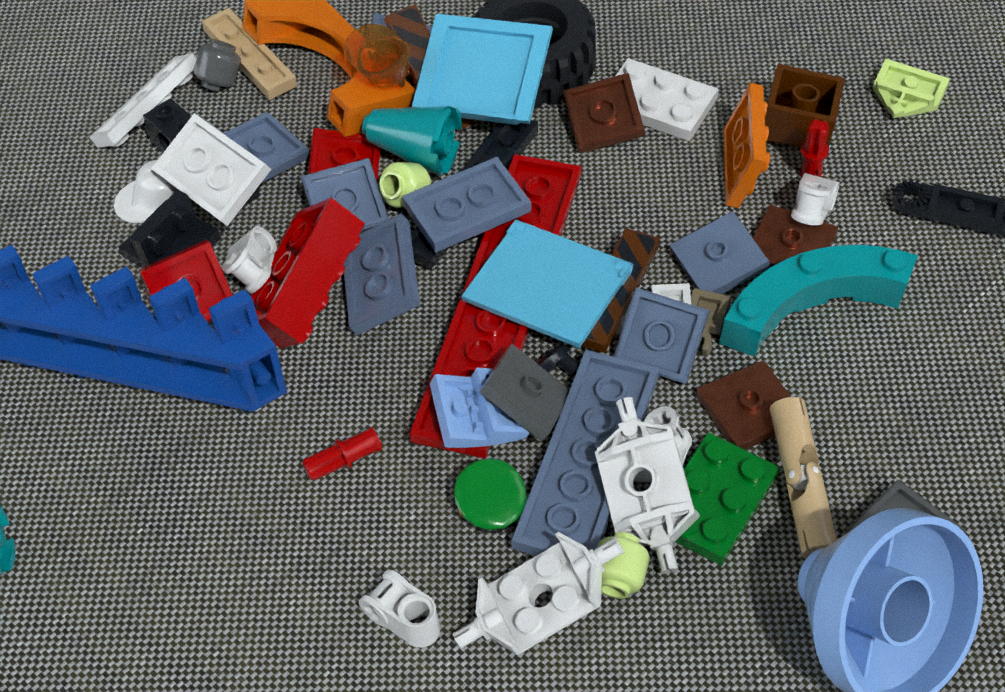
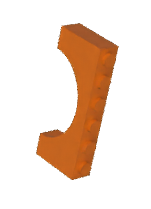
[242,0,416,137]

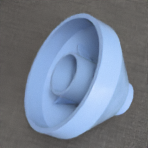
[798,508,983,692]

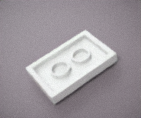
[615,58,718,141]
[151,113,272,226]

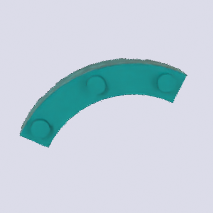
[719,245,918,357]

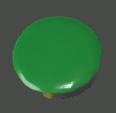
[454,458,527,533]

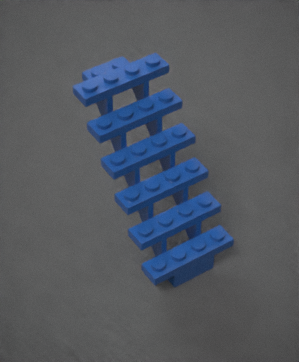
[0,244,287,413]

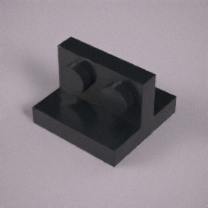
[119,189,221,268]

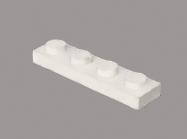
[89,53,196,148]

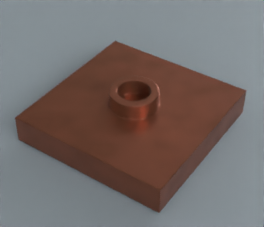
[563,73,646,154]
[753,204,838,270]
[696,360,791,450]

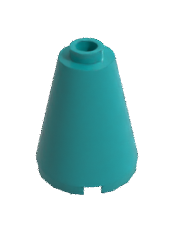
[362,106,462,176]

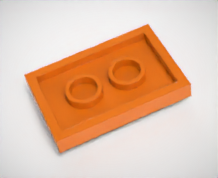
[723,82,770,208]

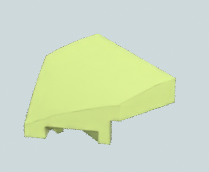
[873,58,950,118]

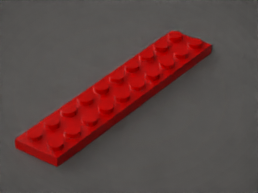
[410,154,582,459]

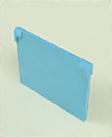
[461,220,633,348]

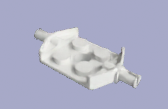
[595,397,700,574]
[453,532,625,655]

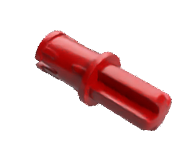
[799,119,829,178]
[303,427,382,481]

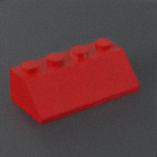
[250,197,365,348]

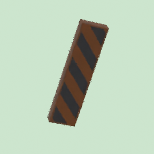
[384,4,474,134]
[581,228,660,353]

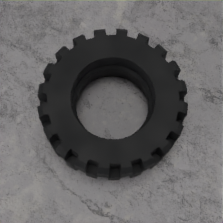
[474,0,596,107]

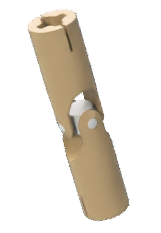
[770,397,837,559]

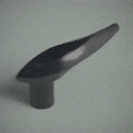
[537,345,580,377]

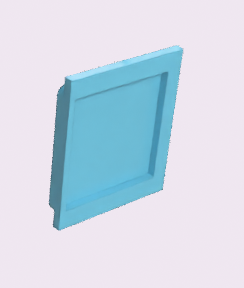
[412,14,553,125]

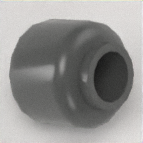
[193,39,241,91]

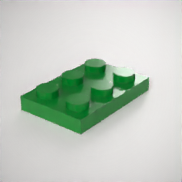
[675,432,780,566]

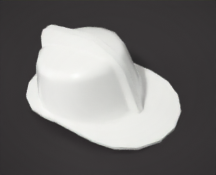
[114,160,177,223]

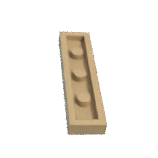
[202,8,297,100]

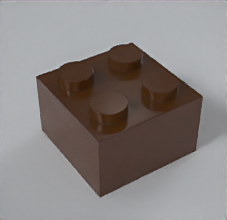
[765,64,845,148]

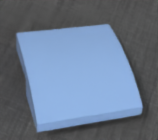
[430,367,529,448]

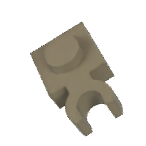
[691,288,731,357]

